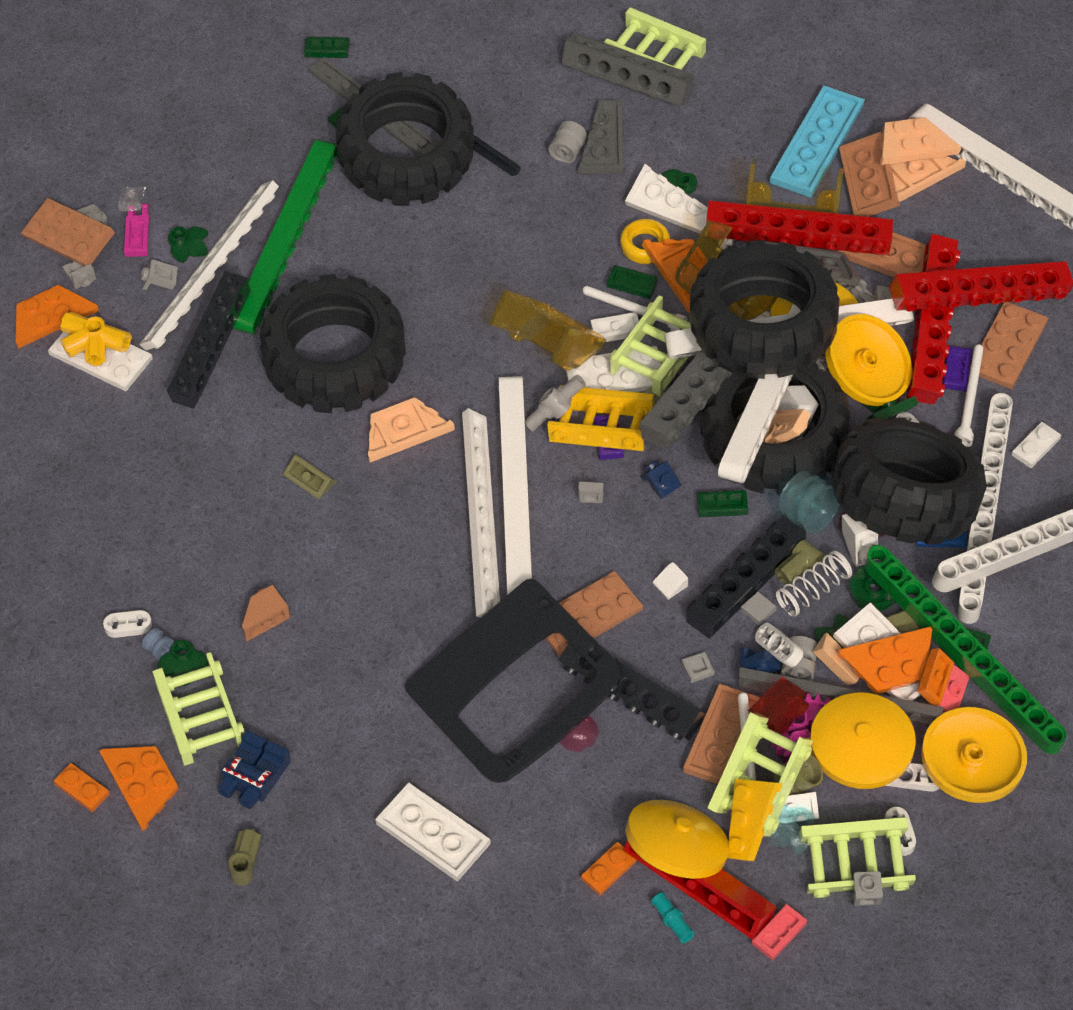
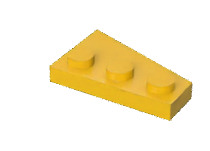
[728,779,782,861]

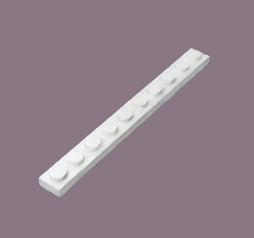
[139,180,279,350]
[462,408,500,618]

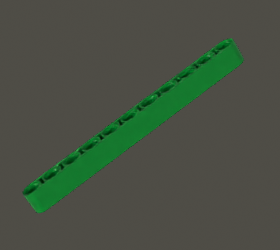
[233,139,338,335]
[865,545,1067,754]

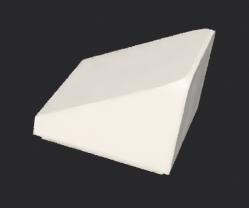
[653,562,688,600]

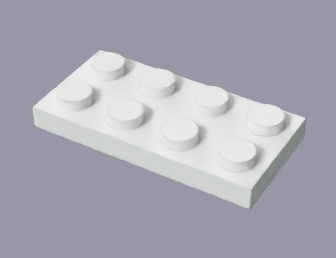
[48,332,153,391]
[564,346,662,392]
[833,603,921,701]
[375,783,491,882]

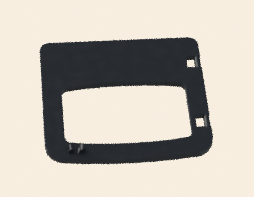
[405,579,621,783]

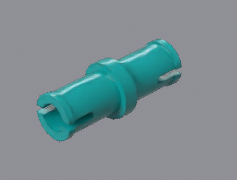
[651,892,695,944]

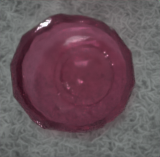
[560,715,599,752]

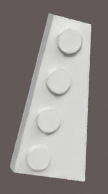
[625,164,708,236]

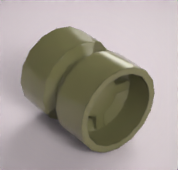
[773,755,823,795]

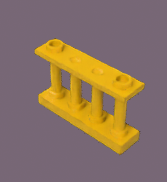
[547,385,655,451]

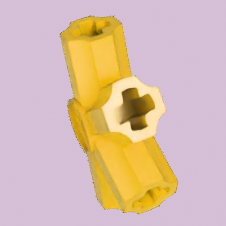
[60,312,132,366]

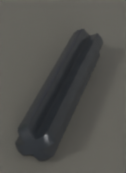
[473,135,521,176]

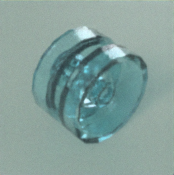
[778,470,840,534]

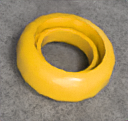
[620,219,670,264]

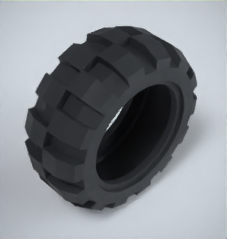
[336,72,474,206]
[689,240,840,379]
[259,274,406,414]
[701,362,850,495]
[831,417,987,545]

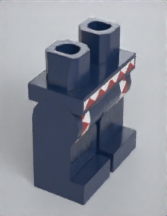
[218,730,291,809]

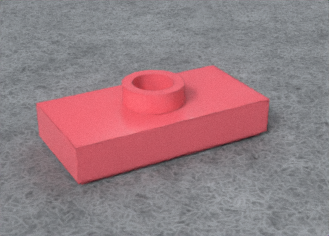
[935,665,969,714]
[752,904,807,961]

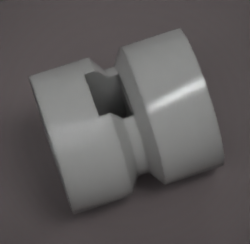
[549,121,587,164]
[781,636,817,681]

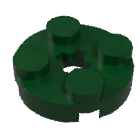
[849,566,899,611]

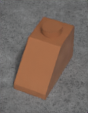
[242,585,290,641]

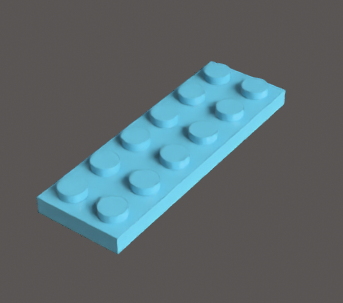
[770,85,865,198]

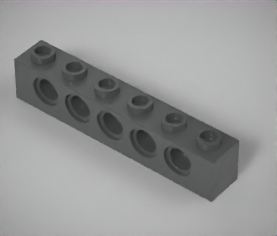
[562,33,694,106]
[640,350,732,450]

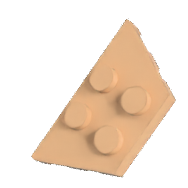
[880,117,961,165]
[891,156,966,202]
[368,397,455,463]

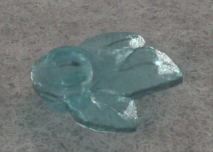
[769,805,815,855]

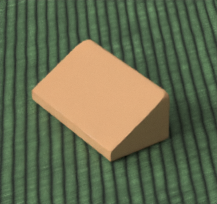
[813,633,859,685]

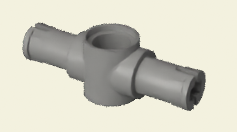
[525,374,586,431]

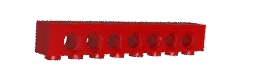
[705,200,893,255]
[906,234,961,404]
[889,261,1073,312]

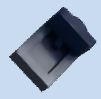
[640,461,682,499]
[739,646,780,673]

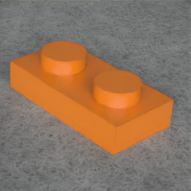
[918,648,954,705]
[53,763,110,812]
[581,842,637,896]

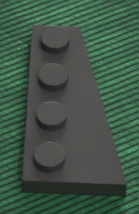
[578,100,623,174]
[765,241,860,286]

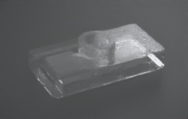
[117,187,145,211]

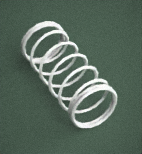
[776,551,852,617]

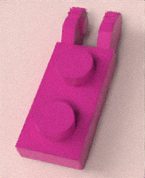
[124,204,150,257]

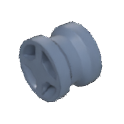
[142,628,174,660]

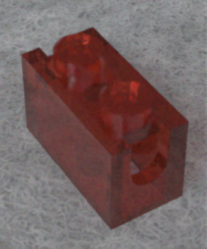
[748,677,809,735]

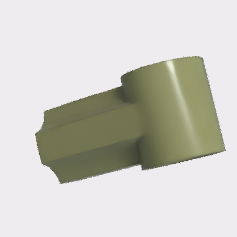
[775,539,825,585]
[228,829,262,885]

